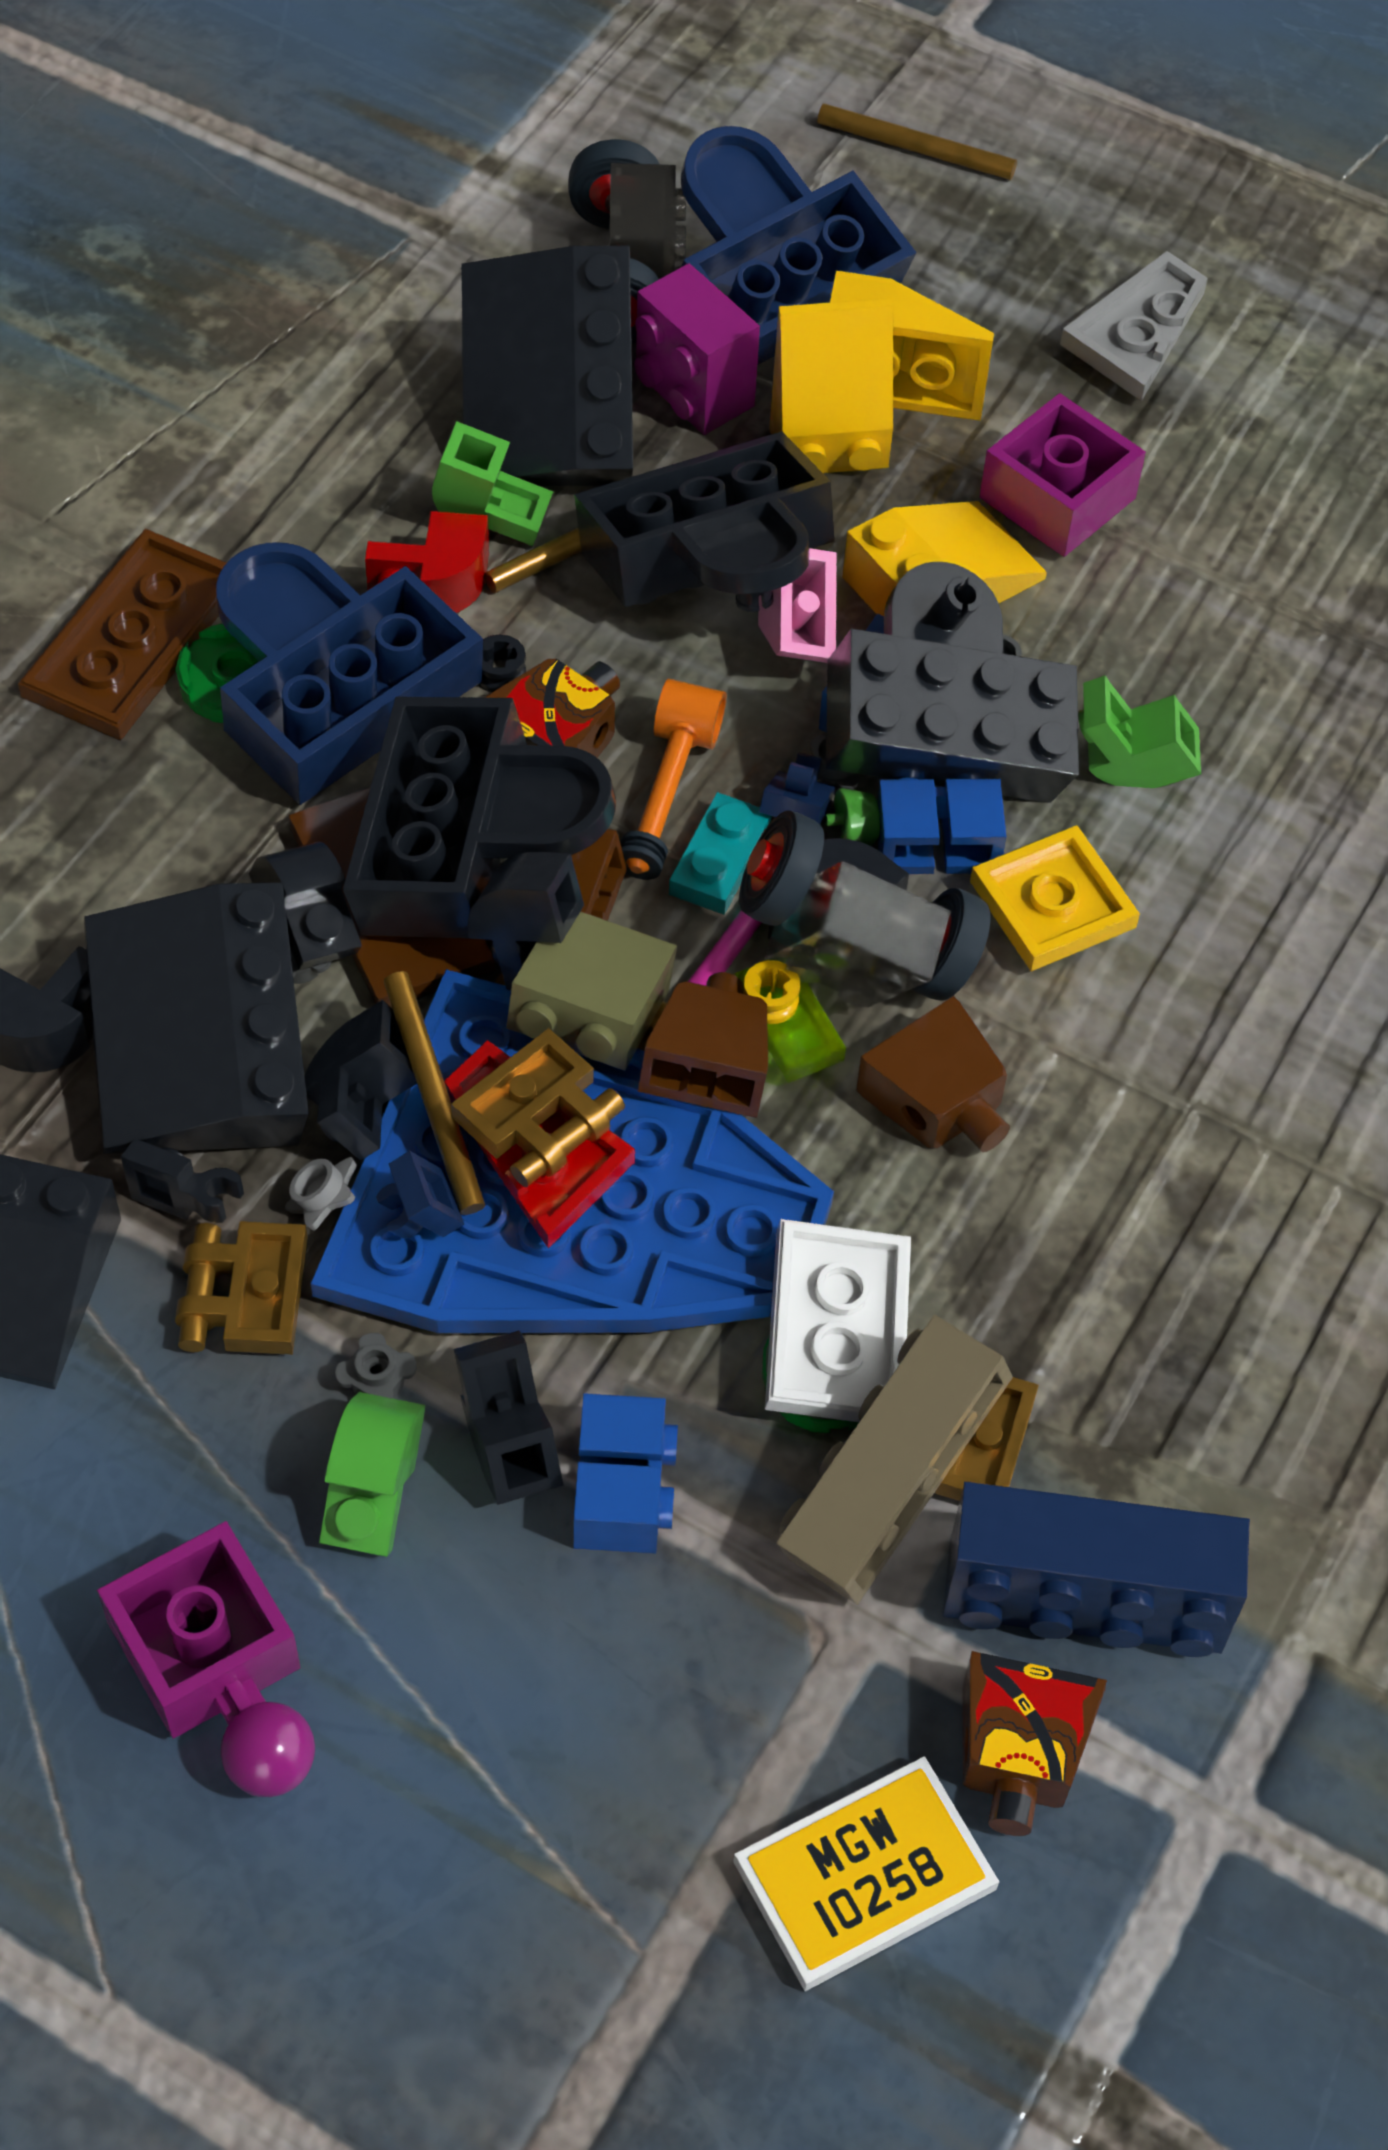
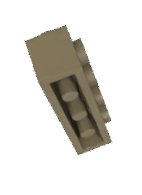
[776,1314,1013,1605]

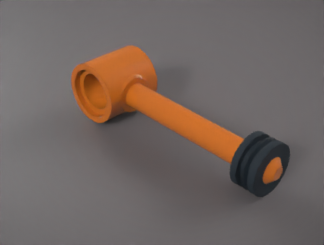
[620,678,727,880]

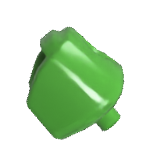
[825,788,880,846]

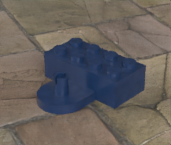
[680,126,917,365]
[216,542,483,805]

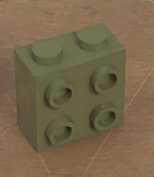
[506,912,677,1071]

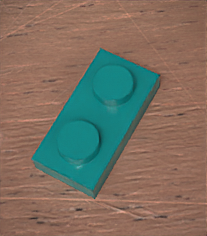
[669,792,772,915]

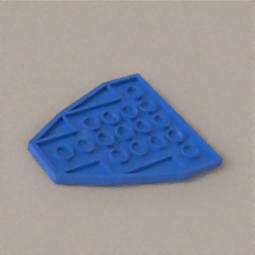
[311,969,834,1333]

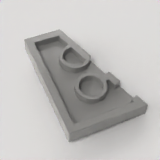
[1060,251,1207,401]

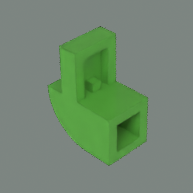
[432,421,553,546]
[1078,676,1201,788]
[319,1392,426,1557]

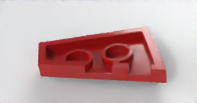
[444,1040,635,1249]

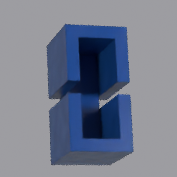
[877,778,1007,874]
[574,1393,678,1554]

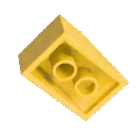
[830,271,994,421]
[770,298,893,473]
[842,501,1047,616]

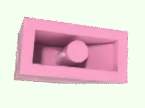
[758,548,837,663]

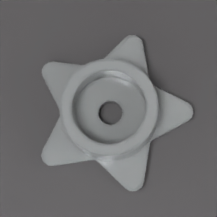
[285,1157,357,1230]

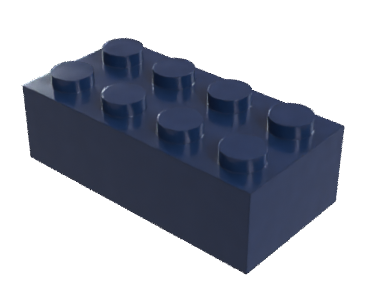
[943,1481,1250,1657]

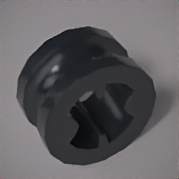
[479,634,526,692]

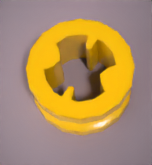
[743,960,800,1024]

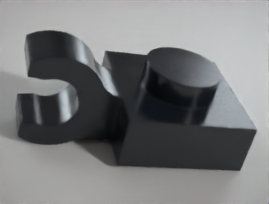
[121,1139,244,1223]

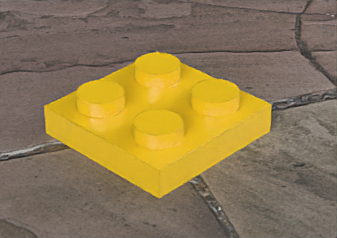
[970,825,1140,972]

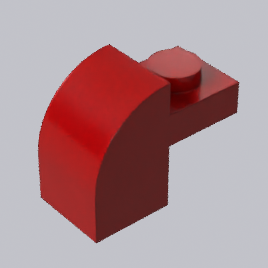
[365,511,489,613]

